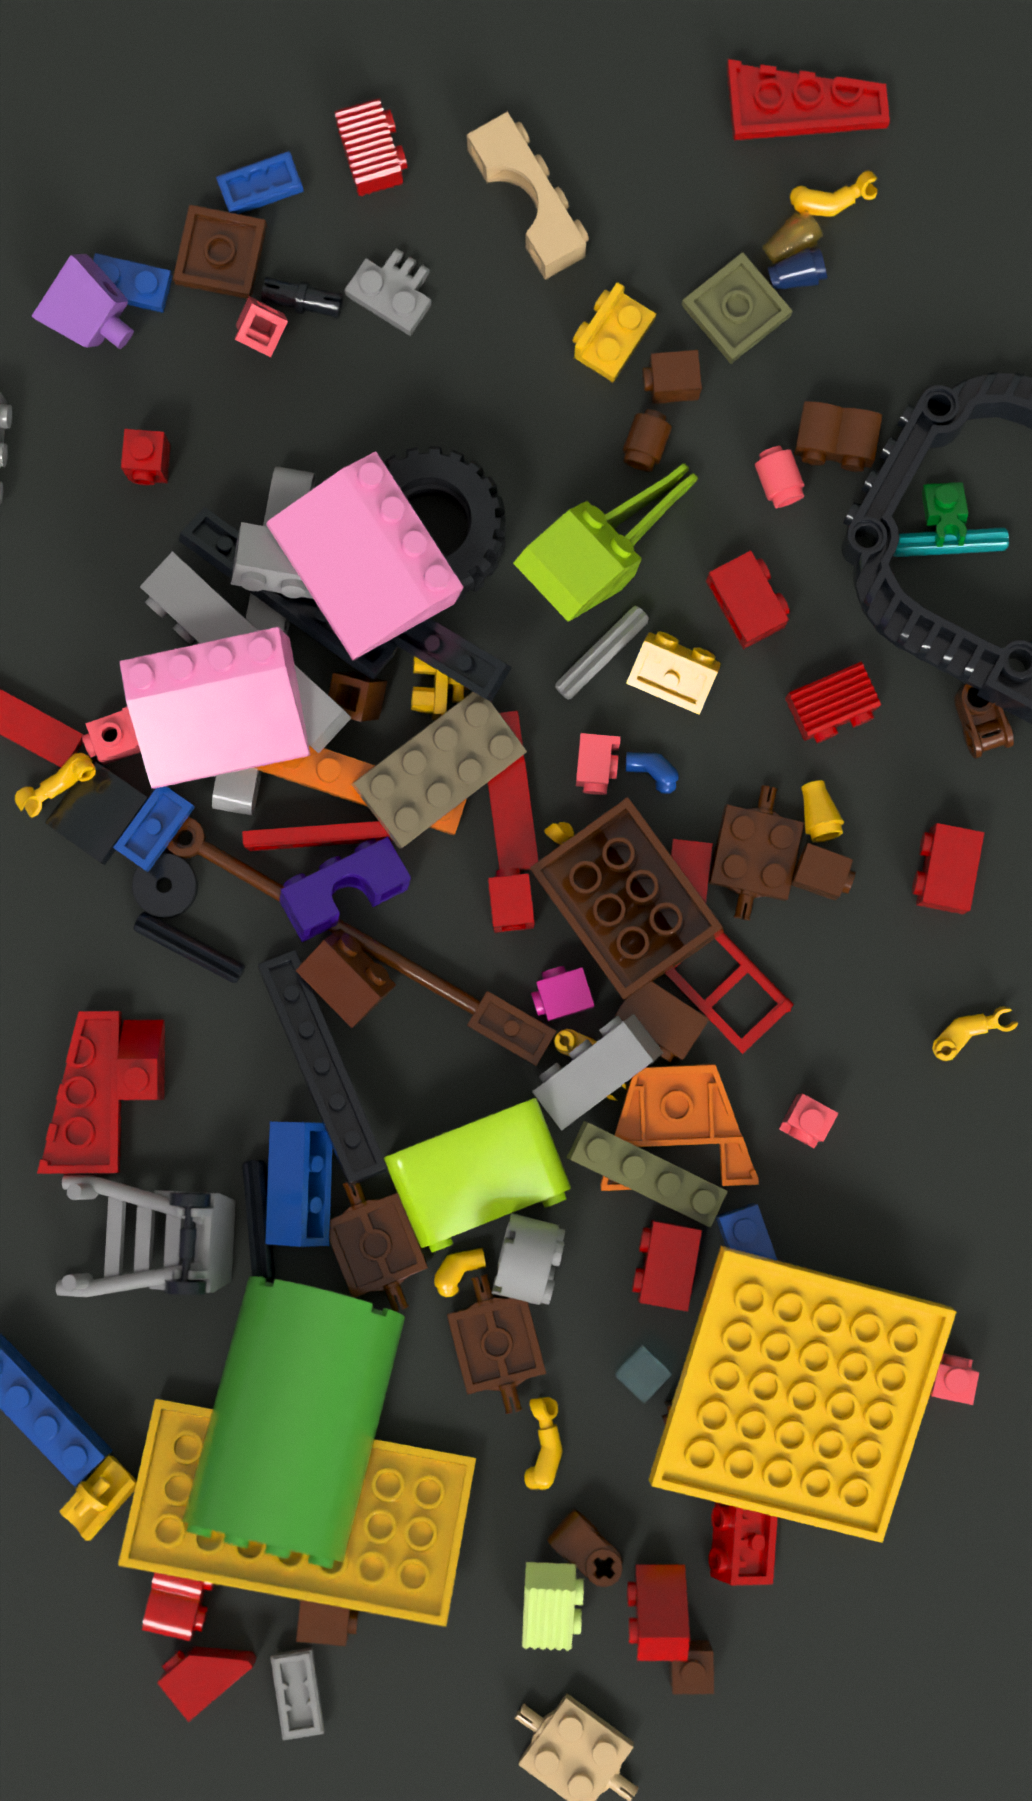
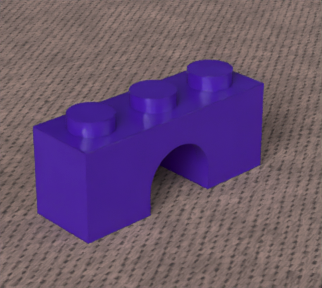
[279,837,411,942]

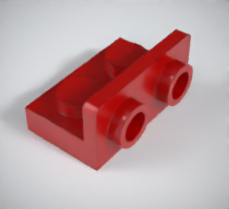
[708,1502,778,1585]

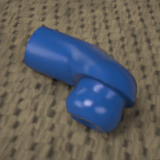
[625,752,679,794]

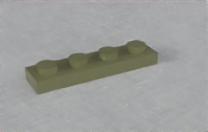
[566,1121,728,1228]

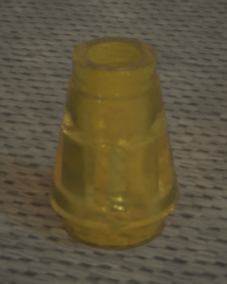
[762,210,823,265]

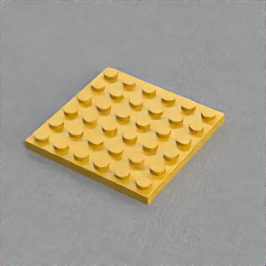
[648,1246,956,1543]

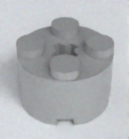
[492,1213,565,1305]

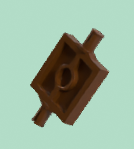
[708,785,804,921]
[329,1182,428,1312]
[447,1274,546,1414]

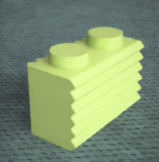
[522,1562,584,1651]

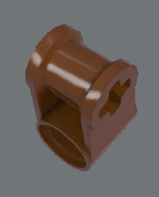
[954,684,1014,759]
[546,1508,623,1587]

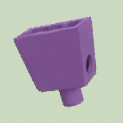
[32,254,134,349]

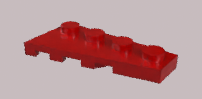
[727,59,890,140]
[37,1011,121,1174]

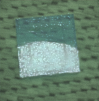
[615,1345,672,1404]

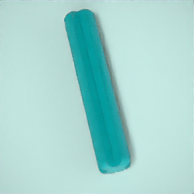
[893,528,1009,557]

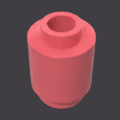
[754,446,805,508]

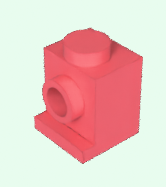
[235,296,288,357]
[82,707,141,765]
[576,733,620,795]
[778,1094,839,1148]
[930,1353,979,1405]

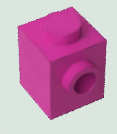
[531,966,595,1022]

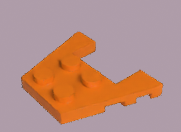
[600,1064,759,1191]

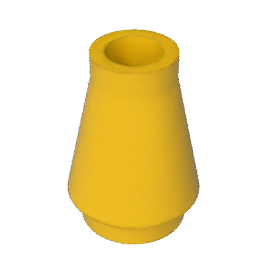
[801,780,844,842]

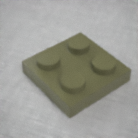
[681,252,793,364]

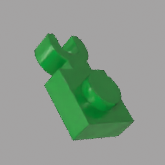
[922,482,969,547]

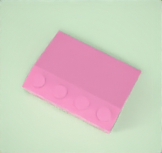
[266,451,464,660]
[120,627,310,789]

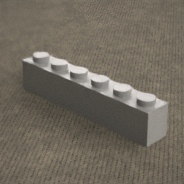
[140,551,352,753]

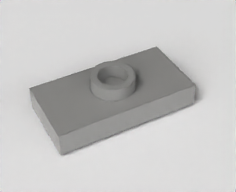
[271,1647,325,1740]

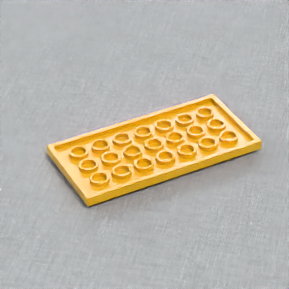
[118,1399,476,1627]

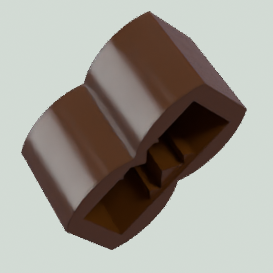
[794,401,883,472]

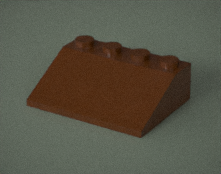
[529,797,724,999]

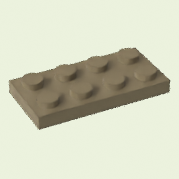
[351,692,527,849]

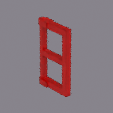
[665,933,794,1054]

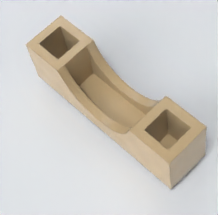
[467,112,589,280]

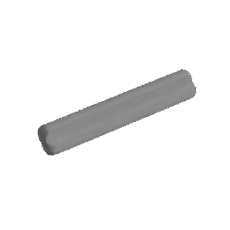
[555,606,649,700]

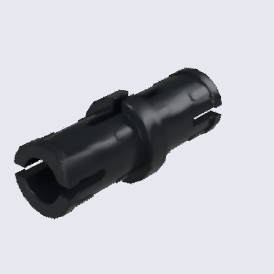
[261,277,343,319]

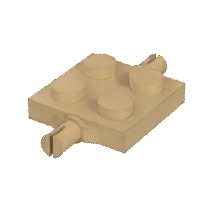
[514,1693,638,1801]

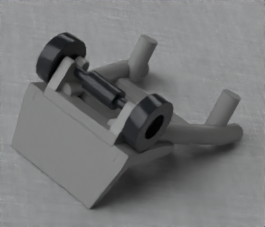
[56,1174,236,1297]

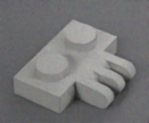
[345,249,432,336]

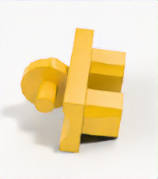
[411,656,470,720]
[59,1455,137,1541]

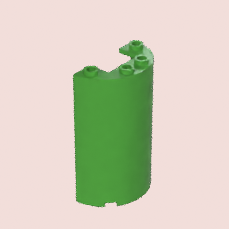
[182,1276,405,1568]

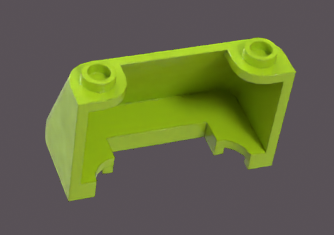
[384,1098,571,1253]

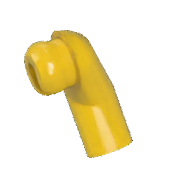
[434,1248,486,1297]

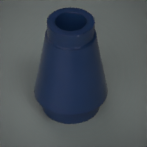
[767,247,828,290]

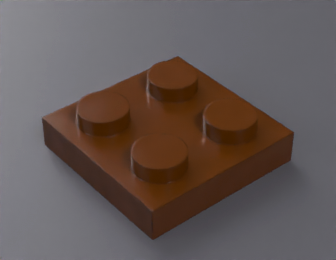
[173,205,267,299]

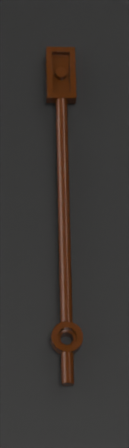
[167,817,557,1066]

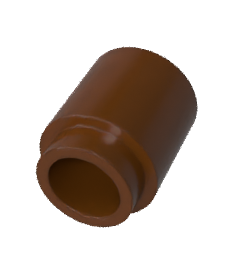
[623,409,672,472]

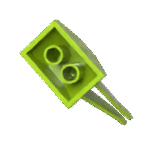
[513,463,698,622]

